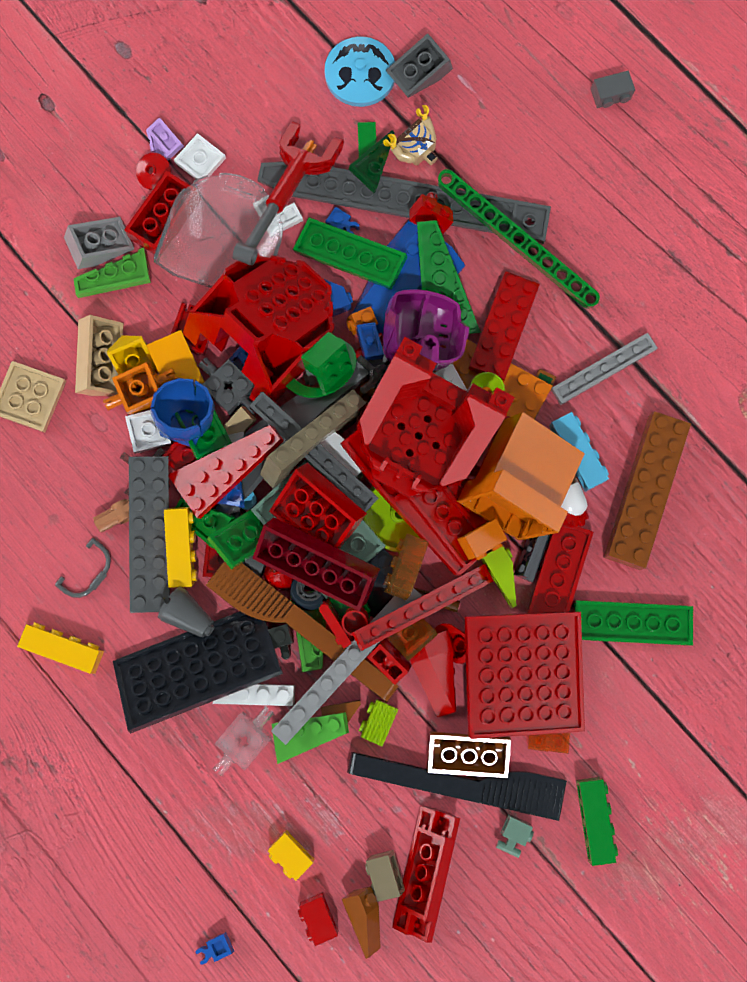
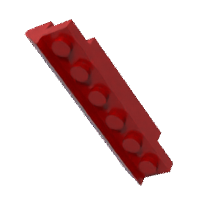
[392,806,461,943]

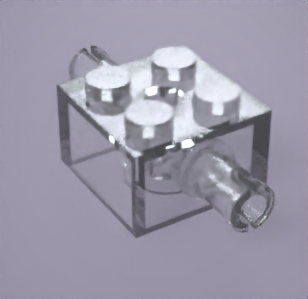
[213,706,275,776]

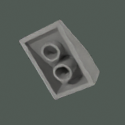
[64,217,134,269]

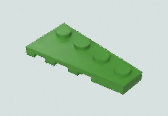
[290,590,328,672]
[271,712,349,764]

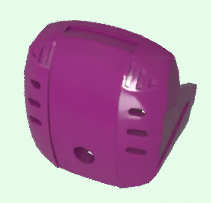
[383,289,469,372]

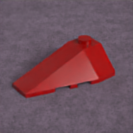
[405,630,456,717]

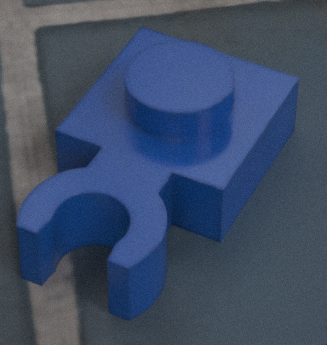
[325,207,360,234]
[195,932,234,965]

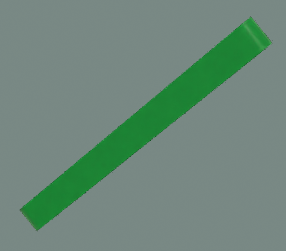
[438,169,600,309]

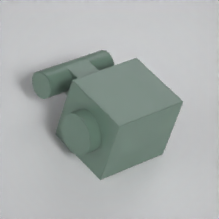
[496,814,534,858]

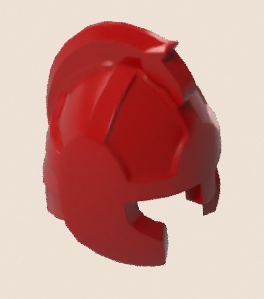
[264,566,294,590]

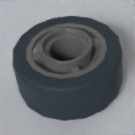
[290,580,326,611]

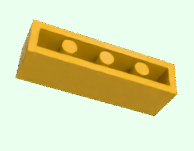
[164,507,198,588]
[17,622,104,674]

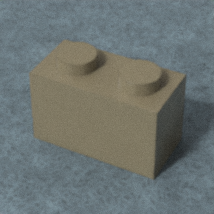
[365,850,405,902]

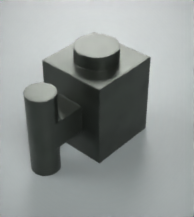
[268,624,294,660]

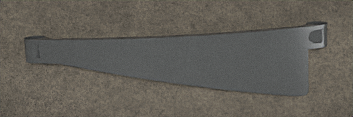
[216,346,391,520]

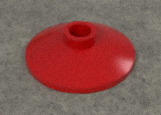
[136,153,171,190]

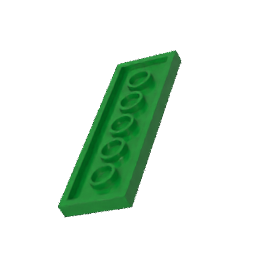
[293,217,408,290]
[574,600,693,646]

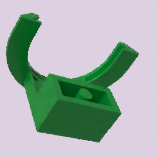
[286,332,357,398]

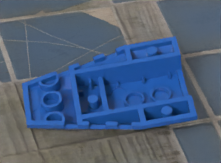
[353,221,465,336]

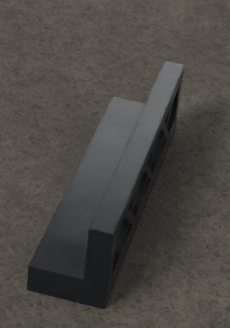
[514,534,551,582]

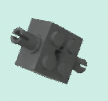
[199,357,257,417]

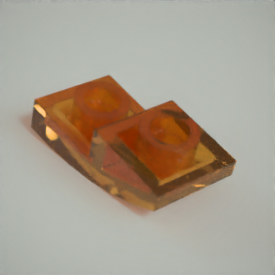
[528,733,571,754]

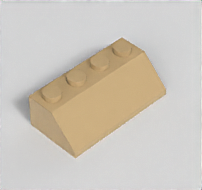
[75,315,123,396]

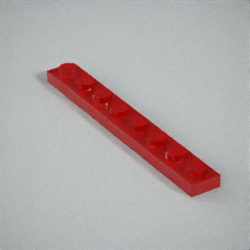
[352,564,493,651]

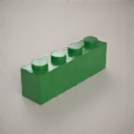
[576,777,618,866]

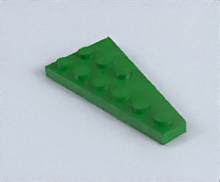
[417,220,481,336]

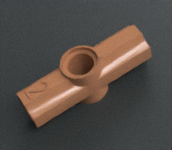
[93,499,129,533]

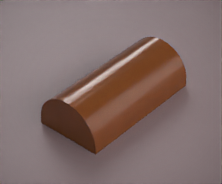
[427,731,511,778]

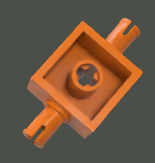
[103,362,177,415]

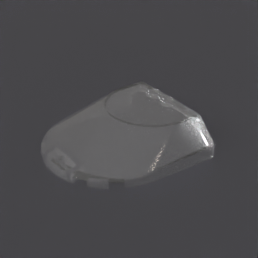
[154,173,283,290]

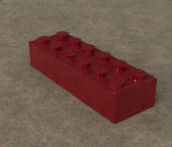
[252,517,380,611]

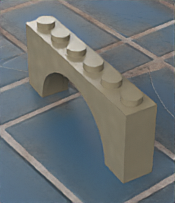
[260,390,366,488]

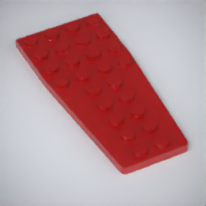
[340,423,487,576]

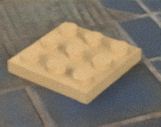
[0,361,66,433]

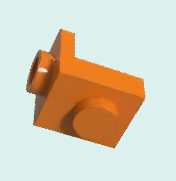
[346,307,378,335]

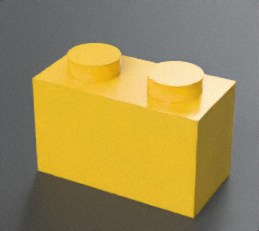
[268,830,314,881]

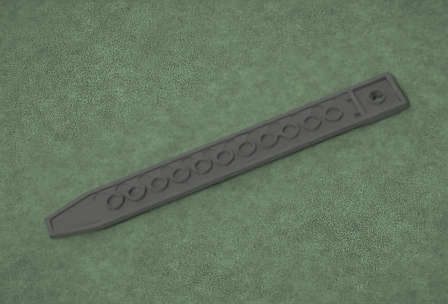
[258,162,551,244]

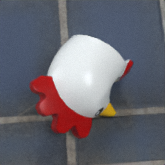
[561,477,589,528]

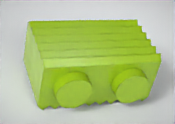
[359,699,398,747]

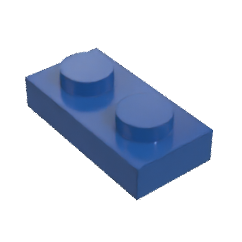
[356,322,384,361]

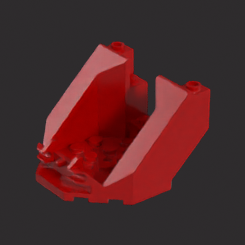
[183,253,335,402]
[357,337,515,498]

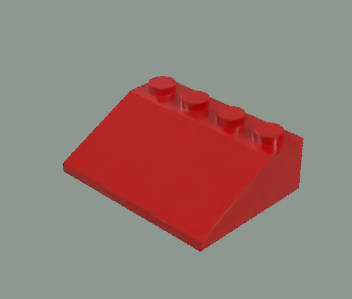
[269,463,367,549]

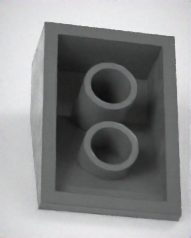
[386,34,453,98]

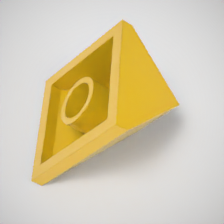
[106,335,157,375]

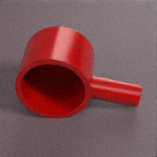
[342,607,369,636]

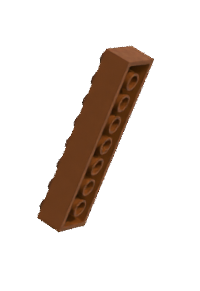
[603,411,691,570]

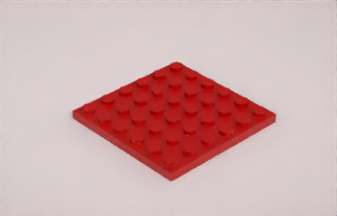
[465,611,585,739]

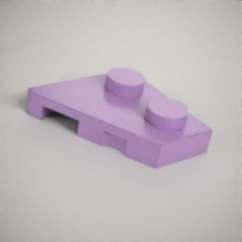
[146,117,184,160]

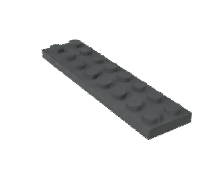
[129,456,170,613]

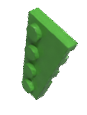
[74,247,151,298]

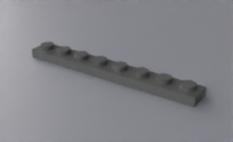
[250,391,379,512]

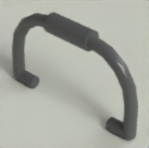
[55,538,111,598]

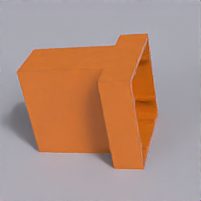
[457,412,585,541]

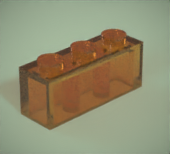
[384,533,429,601]

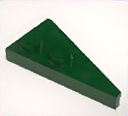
[348,130,395,193]

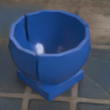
[150,378,215,447]

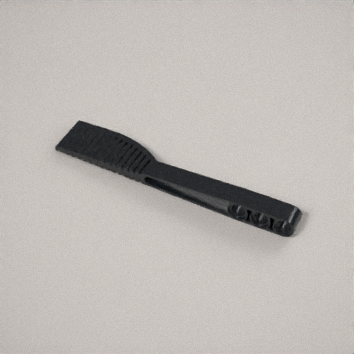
[347,752,567,821]

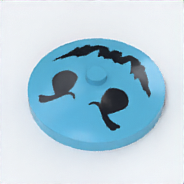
[325,37,395,107]

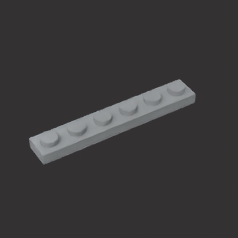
[551,333,658,405]

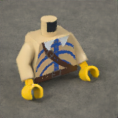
[383,105,438,165]

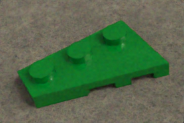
[175,498,236,548]

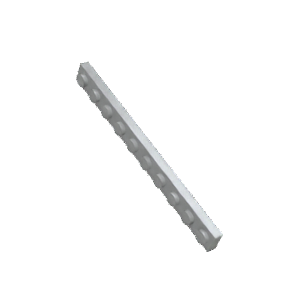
[271,582,422,745]

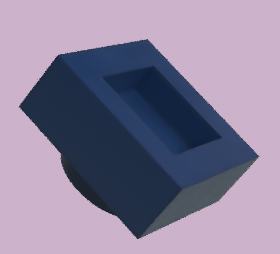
[229,346,248,371]

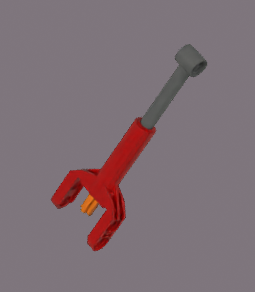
[233,121,344,266]

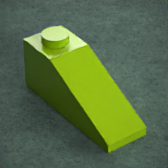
[481,546,517,608]

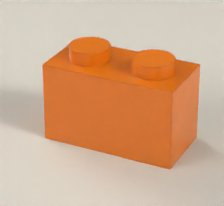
[457,519,507,560]

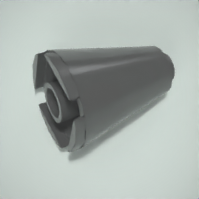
[158,587,215,638]

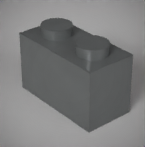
[591,70,635,108]

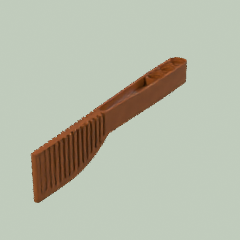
[206,561,399,702]

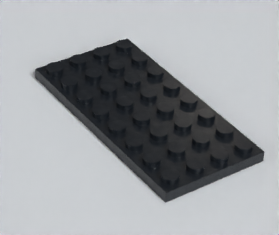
[113,612,283,734]

